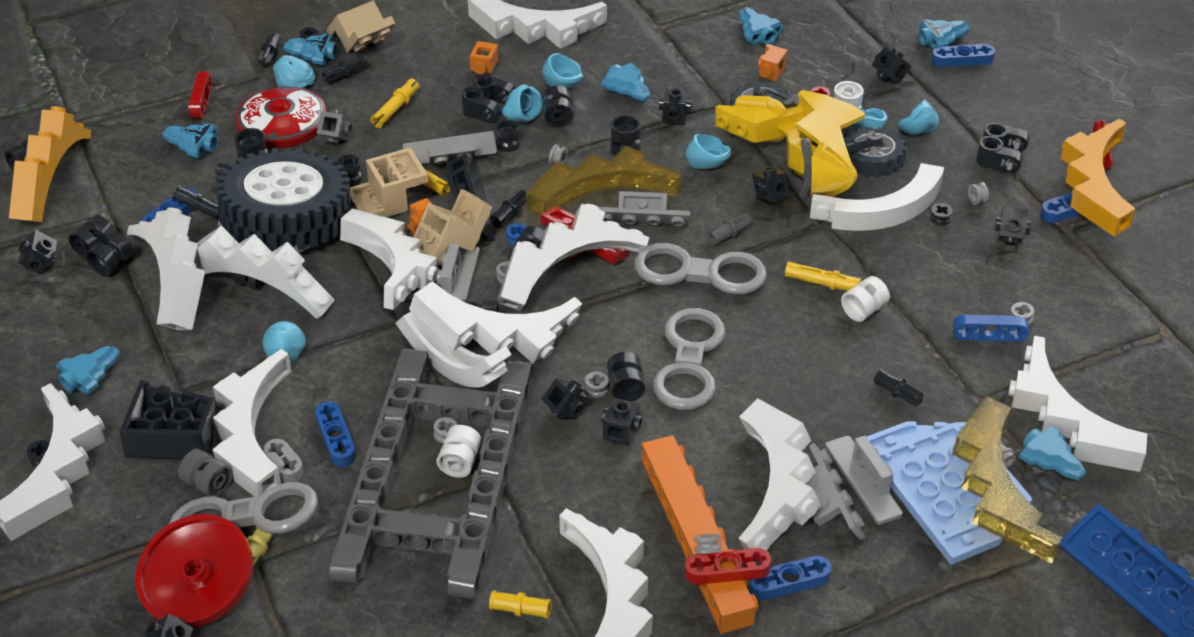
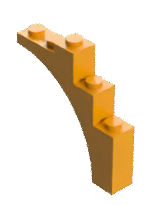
[9,106,91,222]
[1060,119,1135,237]

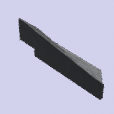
[446,153,496,241]

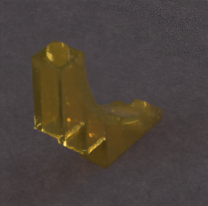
[952,396,1062,563]

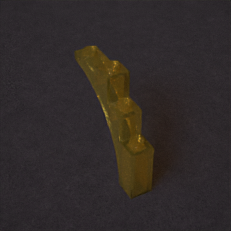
[526,146,682,216]

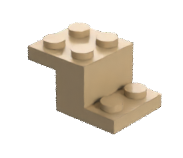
[327,0,395,53]
[350,147,428,217]
[413,189,492,266]

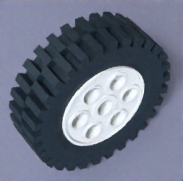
[217,148,351,251]

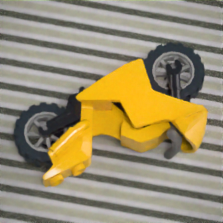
[715,82,906,198]

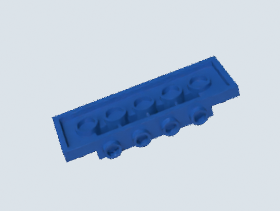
[1058,503,1194,637]

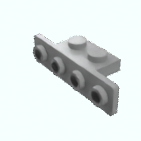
[403,131,497,165]
[599,191,690,227]
[437,243,479,300]
[825,436,902,525]
[806,443,865,540]

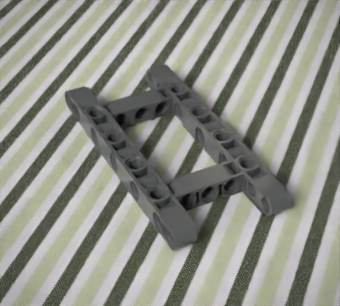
[329,349,533,599]

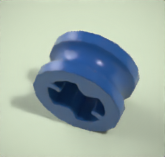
[506,223,526,246]

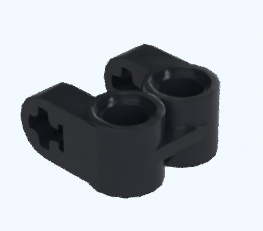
[461,74,516,123]
[976,123,1030,173]

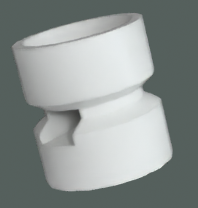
[833,81,864,108]
[841,276,890,322]
[437,425,482,478]

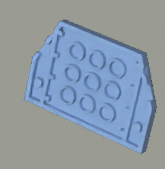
[866,422,1032,565]

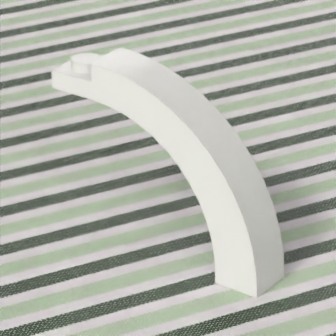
[810,163,944,231]
[396,312,512,388]

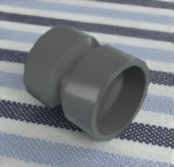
[178,449,233,497]

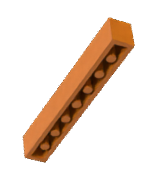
[641,435,759,634]

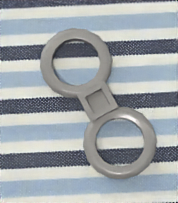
[634,243,767,295]
[653,308,726,410]
[169,482,318,534]

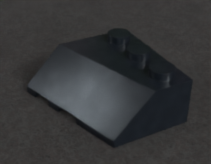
[119,380,215,459]

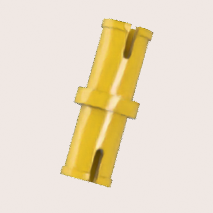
[489,590,552,619]

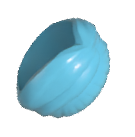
[542,53,583,89]
[273,55,315,88]
[502,84,543,123]
[897,99,939,136]
[850,108,888,133]
[685,134,731,169]
[263,321,305,363]

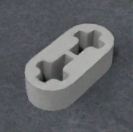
[263,439,304,483]

